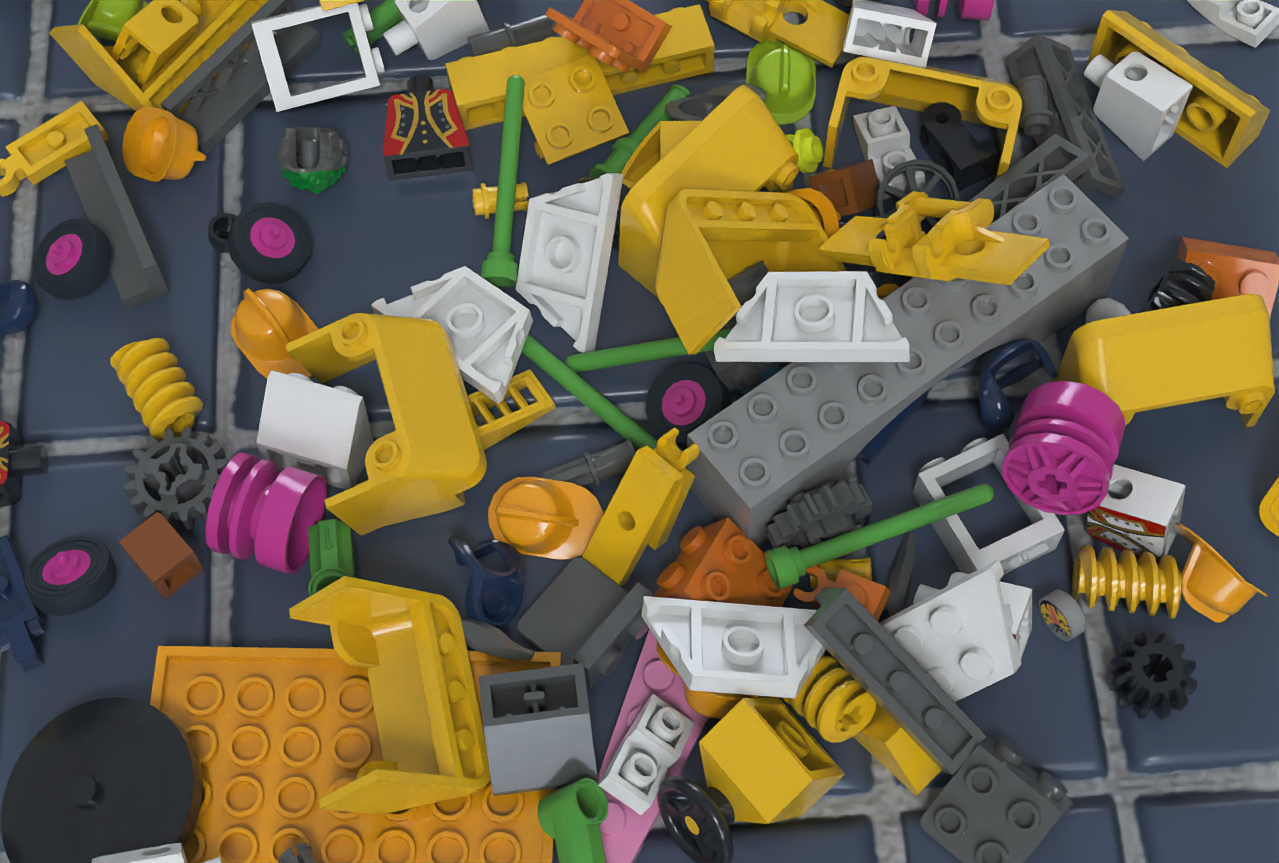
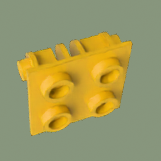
[523,54,629,166]

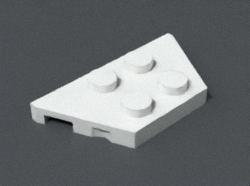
[516,173,623,353]
[371,266,533,404]
[714,271,910,362]
[880,559,1022,702]
[641,596,826,698]

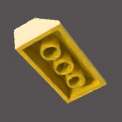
[1085,10,1271,168]

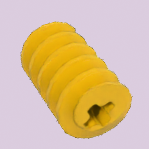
[110,338,203,442]
[1071,545,1182,619]
[782,652,876,743]

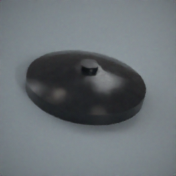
[1,697,203,863]

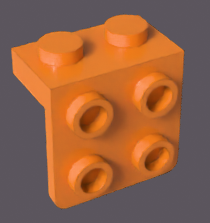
[545,0,672,73]
[654,518,792,607]

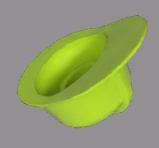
[77,0,148,42]
[746,40,816,125]

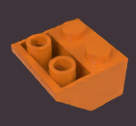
[1176,237,1279,317]

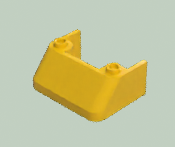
[49,0,268,113]
[823,55,1022,181]
[618,85,800,298]
[655,189,847,355]
[1054,294,1275,428]
[285,313,487,536]
[289,576,490,814]

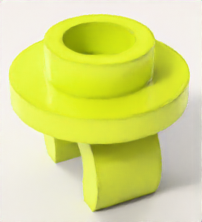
[786,128,823,174]

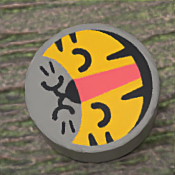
[1039,589,1086,642]

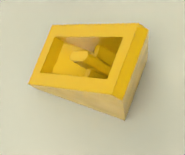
[853,702,942,796]

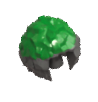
[276,126,348,194]

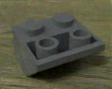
[478,663,598,796]

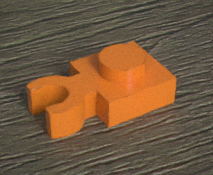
[793,565,891,621]

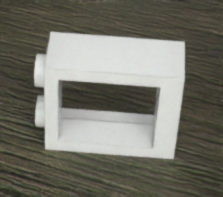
[251,2,385,112]
[913,434,1065,574]

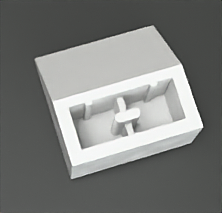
[256,370,374,490]

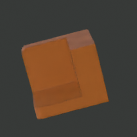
[809,159,879,217]
[118,513,204,600]

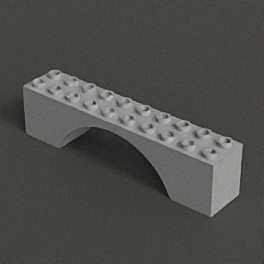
[687,174,1129,546]

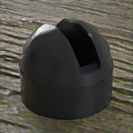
[208,213,237,253]

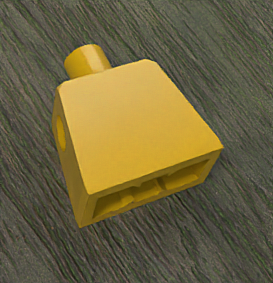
[110,0,202,88]

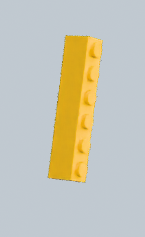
[445,4,715,130]

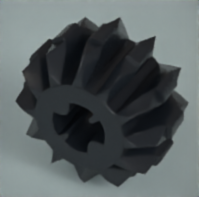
[1139,259,1215,313]
[1108,632,1198,721]

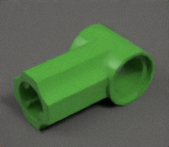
[308,519,355,596]
[538,778,608,863]

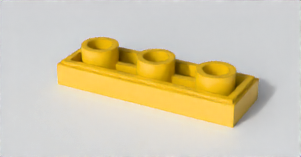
[581,445,684,587]

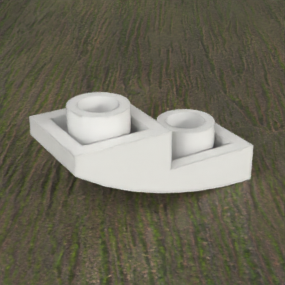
[1187,0,1279,48]
[853,105,925,200]
[598,694,695,815]

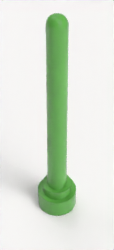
[481,75,525,287]
[565,328,733,373]
[522,334,687,469]
[764,483,994,590]

